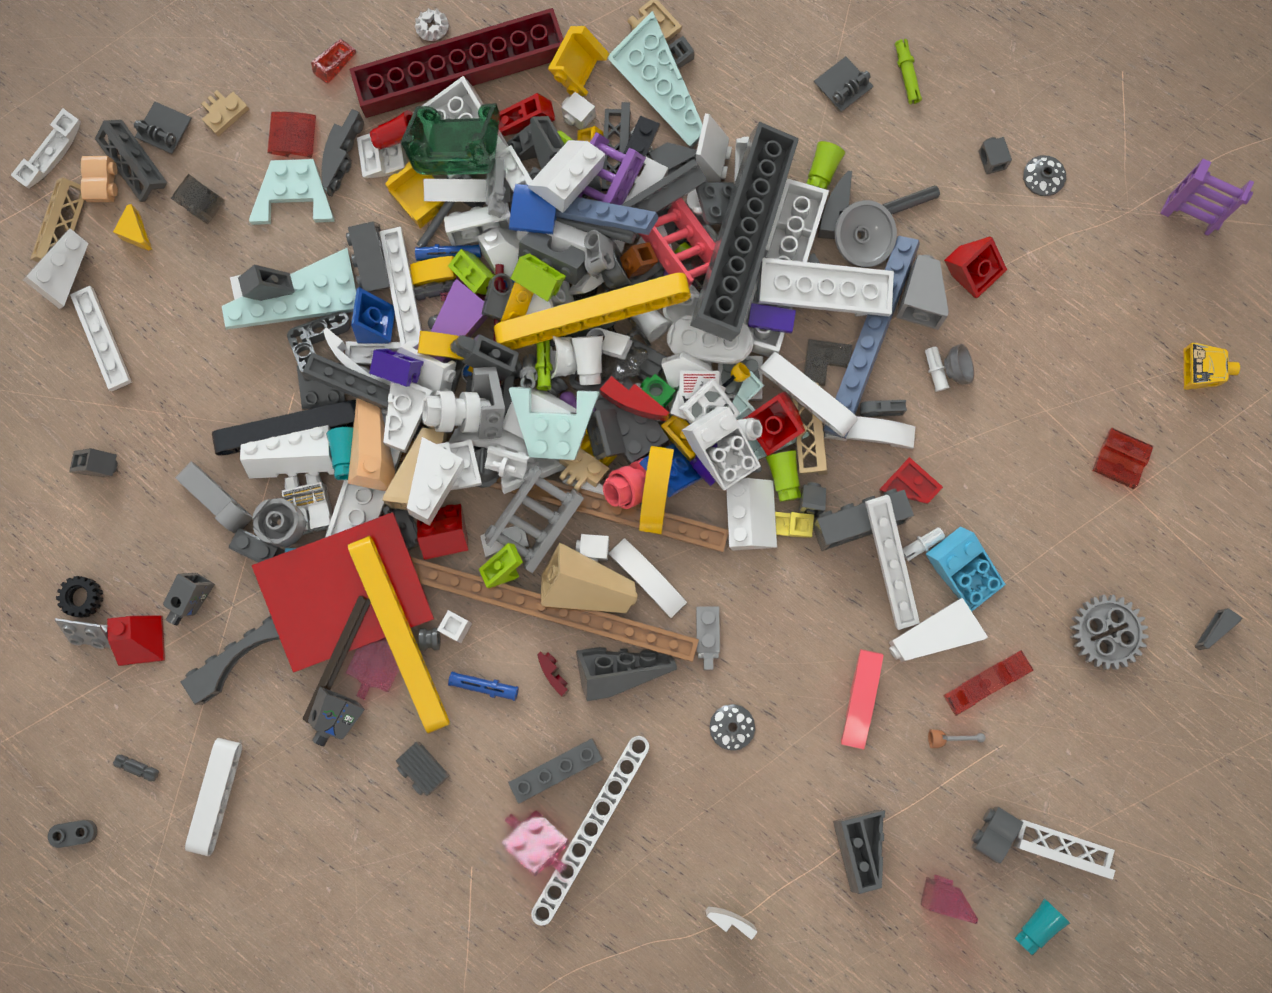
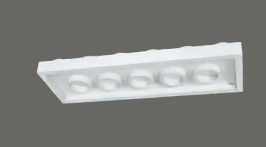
[758,258,894,317]

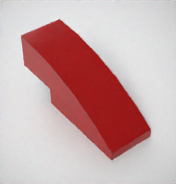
[600,376,669,421]

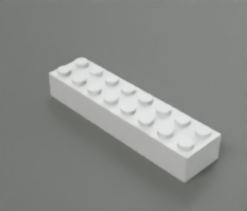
[743,178,829,357]

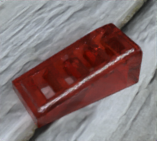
[311,38,356,84]

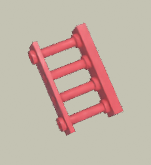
[638,198,716,288]

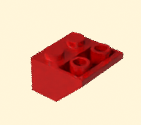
[417,504,468,560]

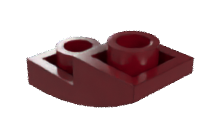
[537,651,569,697]

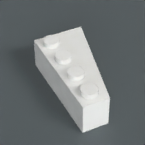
[240,425,334,479]

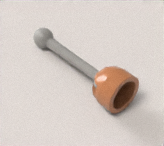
[928,729,986,748]

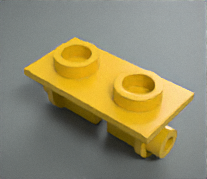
[501,282,534,322]

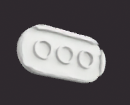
[667,315,754,365]

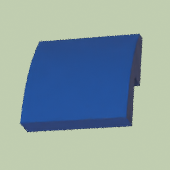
[509,184,557,235]

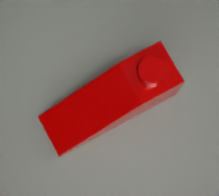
[491,93,555,136]

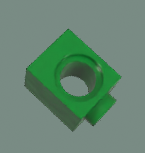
[640,374,676,408]

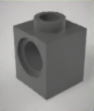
[978,137,1012,175]

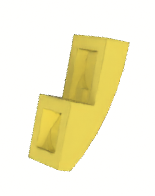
[775,512,814,538]

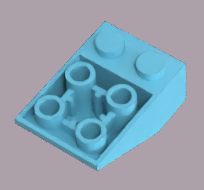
[926,527,1006,612]

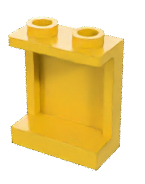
[548,26,609,96]
[385,158,445,229]

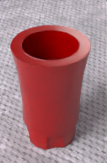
[370,110,421,150]

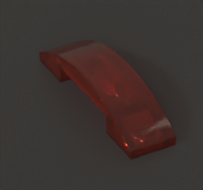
[943,650,1034,716]

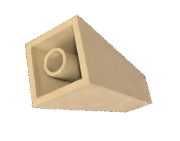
[383,426,448,510]
[541,543,638,613]

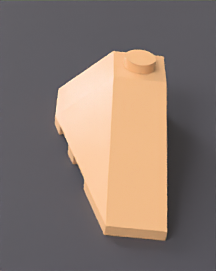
[348,398,395,491]

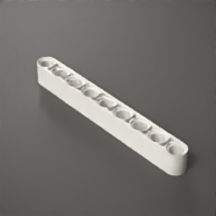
[531,736,649,926]

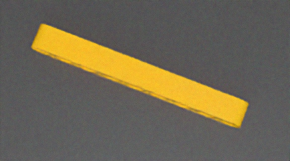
[494,273,691,350]
[348,536,450,734]

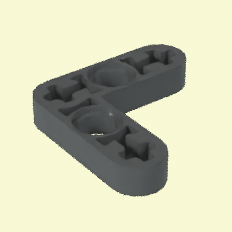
[287,312,351,380]

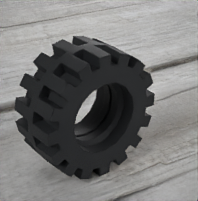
[56,576,103,618]

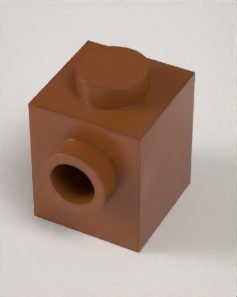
[620,242,659,278]

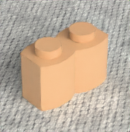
[81,156,118,202]

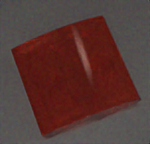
[267,112,316,158]
[1092,428,1153,489]

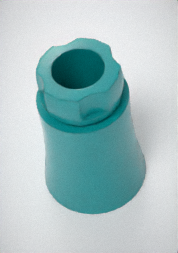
[326,427,354,481]
[1015,898,1070,956]

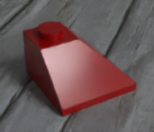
[944,236,1007,298]
[743,391,805,456]
[107,615,165,666]

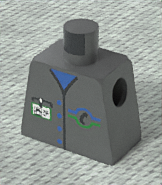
[163,573,215,626]
[308,686,365,747]

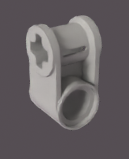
[584,230,615,277]

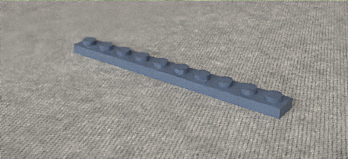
[823,236,920,439]

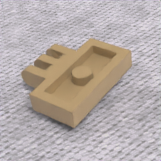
[201,90,249,137]
[559,448,609,491]

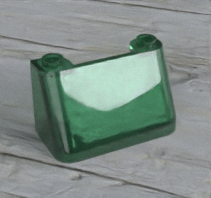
[401,103,500,175]

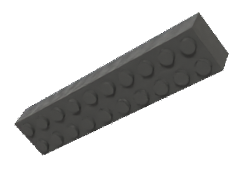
[690,122,799,342]

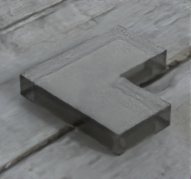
[804,339,852,386]

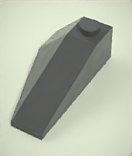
[576,647,677,701]

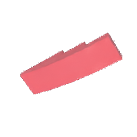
[841,649,884,749]

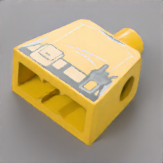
[1183,343,1240,390]

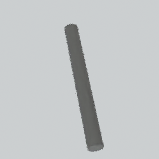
[417,172,472,247]

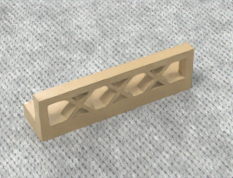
[30,177,84,262]
[793,383,828,475]

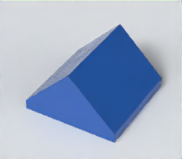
[351,287,395,344]

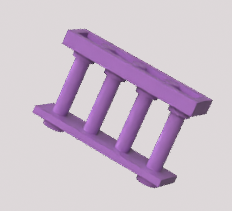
[578,132,646,205]
[1160,159,1254,236]

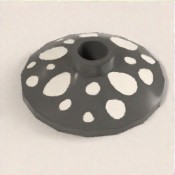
[1023,155,1066,196]
[709,704,755,751]

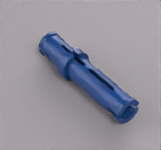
[415,244,482,261]
[448,671,519,701]

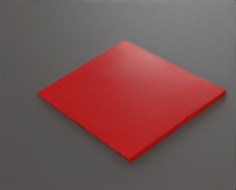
[251,512,434,673]

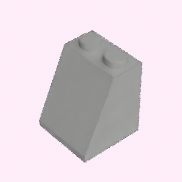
[896,255,949,330]

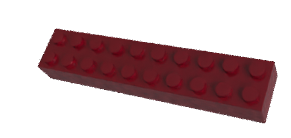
[349,8,563,118]

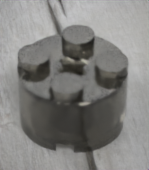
[171,174,225,224]

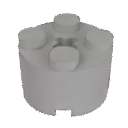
[252,498,307,548]

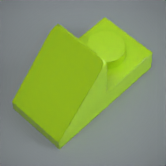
[479,543,523,588]

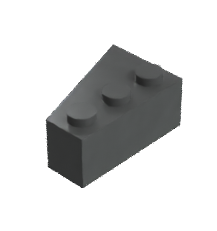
[346,221,390,292]
[833,810,885,894]

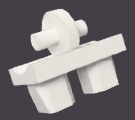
[485,445,529,479]

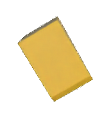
[113,204,152,251]

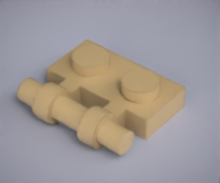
[627,0,682,42]

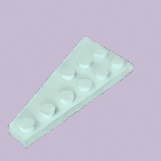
[608,11,703,148]
[222,248,356,330]

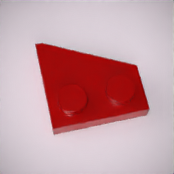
[879,457,943,504]

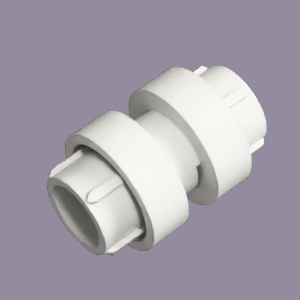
[422,391,491,433]

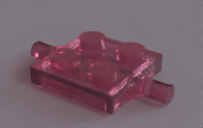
[346,638,399,700]
[502,810,569,876]

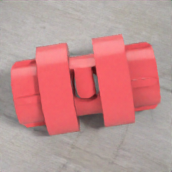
[603,458,646,509]

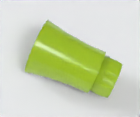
[806,141,845,190]
[765,451,801,502]

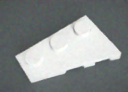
[383,381,433,453]

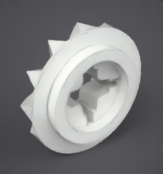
[415,8,449,41]

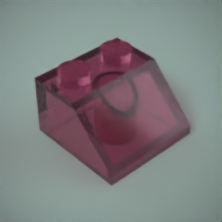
[920,874,978,924]

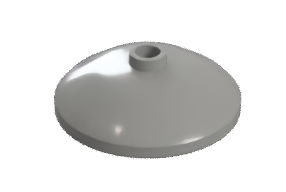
[835,200,897,267]

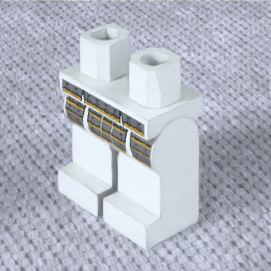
[282,473,333,535]

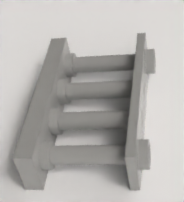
[485,465,584,573]

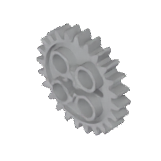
[1070,595,1149,670]

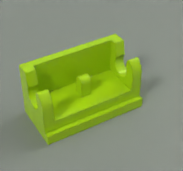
[448,249,495,295]
[510,253,566,302]

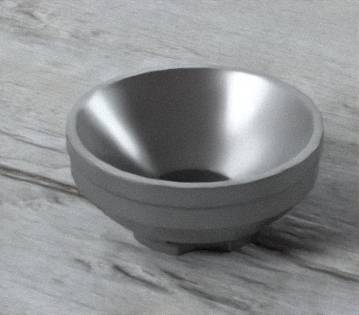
[944,344,974,385]

